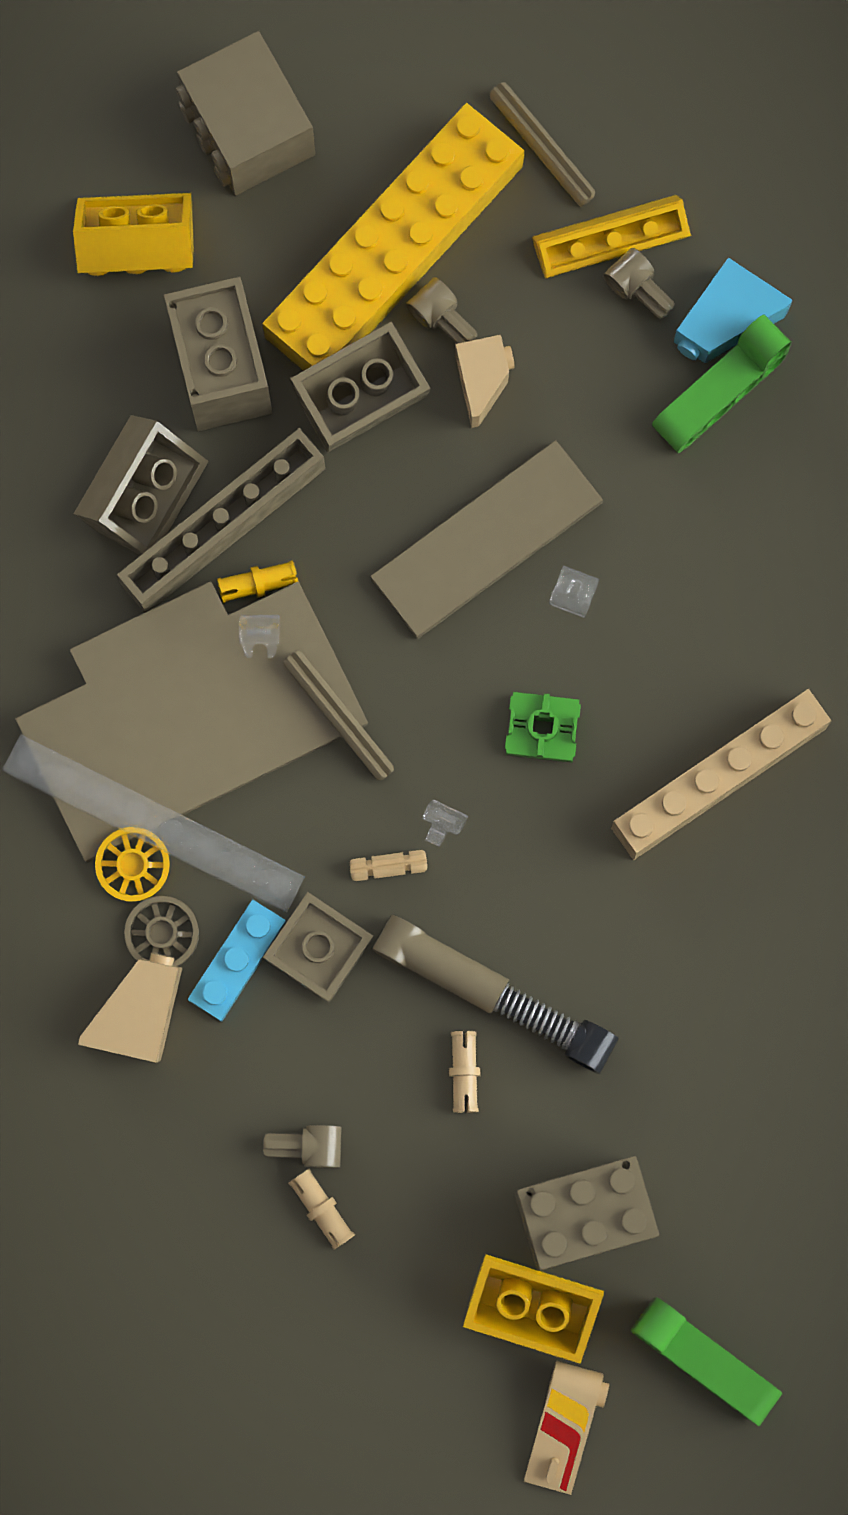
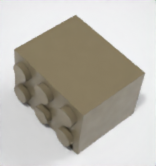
[175,31,316,196]
[164,276,273,431]
[515,1156,660,1271]

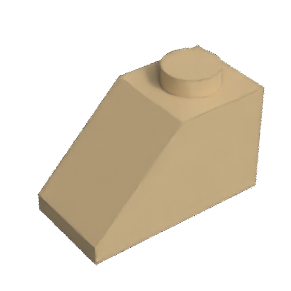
[455,335,515,428]

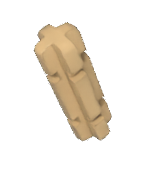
[349,850,427,881]

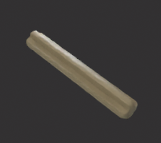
[490,82,595,206]
[283,650,394,781]

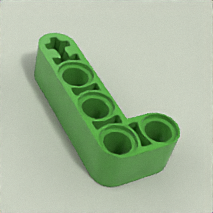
[651,314,791,453]
[630,1297,783,1427]

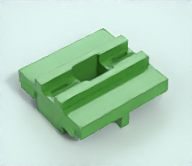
[505,692,581,763]

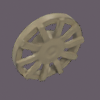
[124,896,199,966]

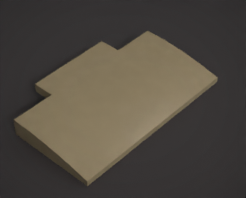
[15,581,368,863]

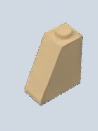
[78,953,182,1063]

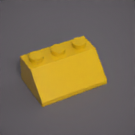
[73,193,194,276]
[463,1254,604,1364]

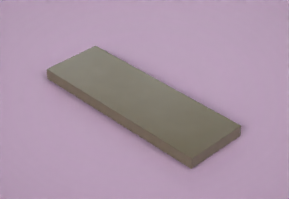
[370,440,603,640]

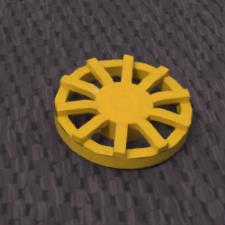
[95,827,170,902]

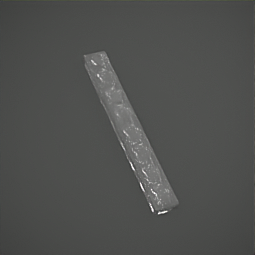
[2,735,305,913]

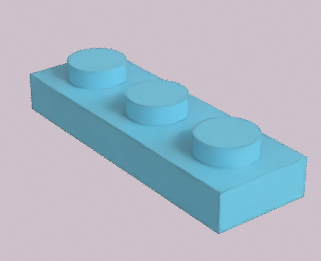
[187,899,286,1022]

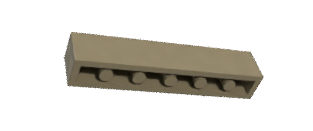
[117,428,325,613]

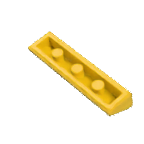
[532,195,691,278]

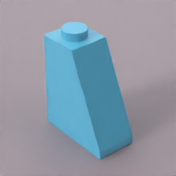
[674,258,792,363]

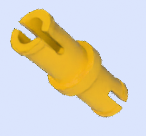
[217,560,298,603]

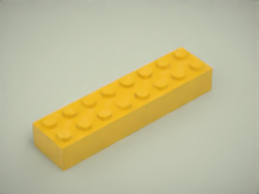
[262,102,524,371]

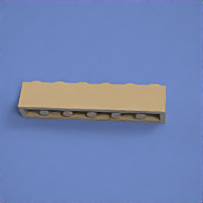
[611,689,832,860]

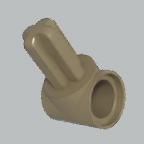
[603,248,675,319]
[406,277,478,344]
[263,1125,342,1168]

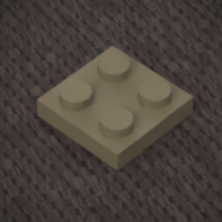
[263,892,374,1003]

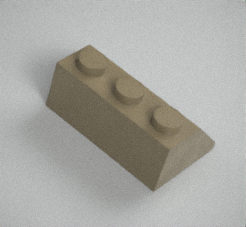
[290,321,431,453]
[74,415,209,555]

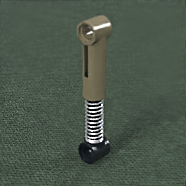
[372,915,619,1074]

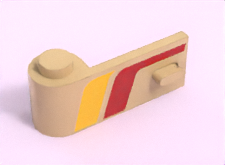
[524,1360,609,1495]

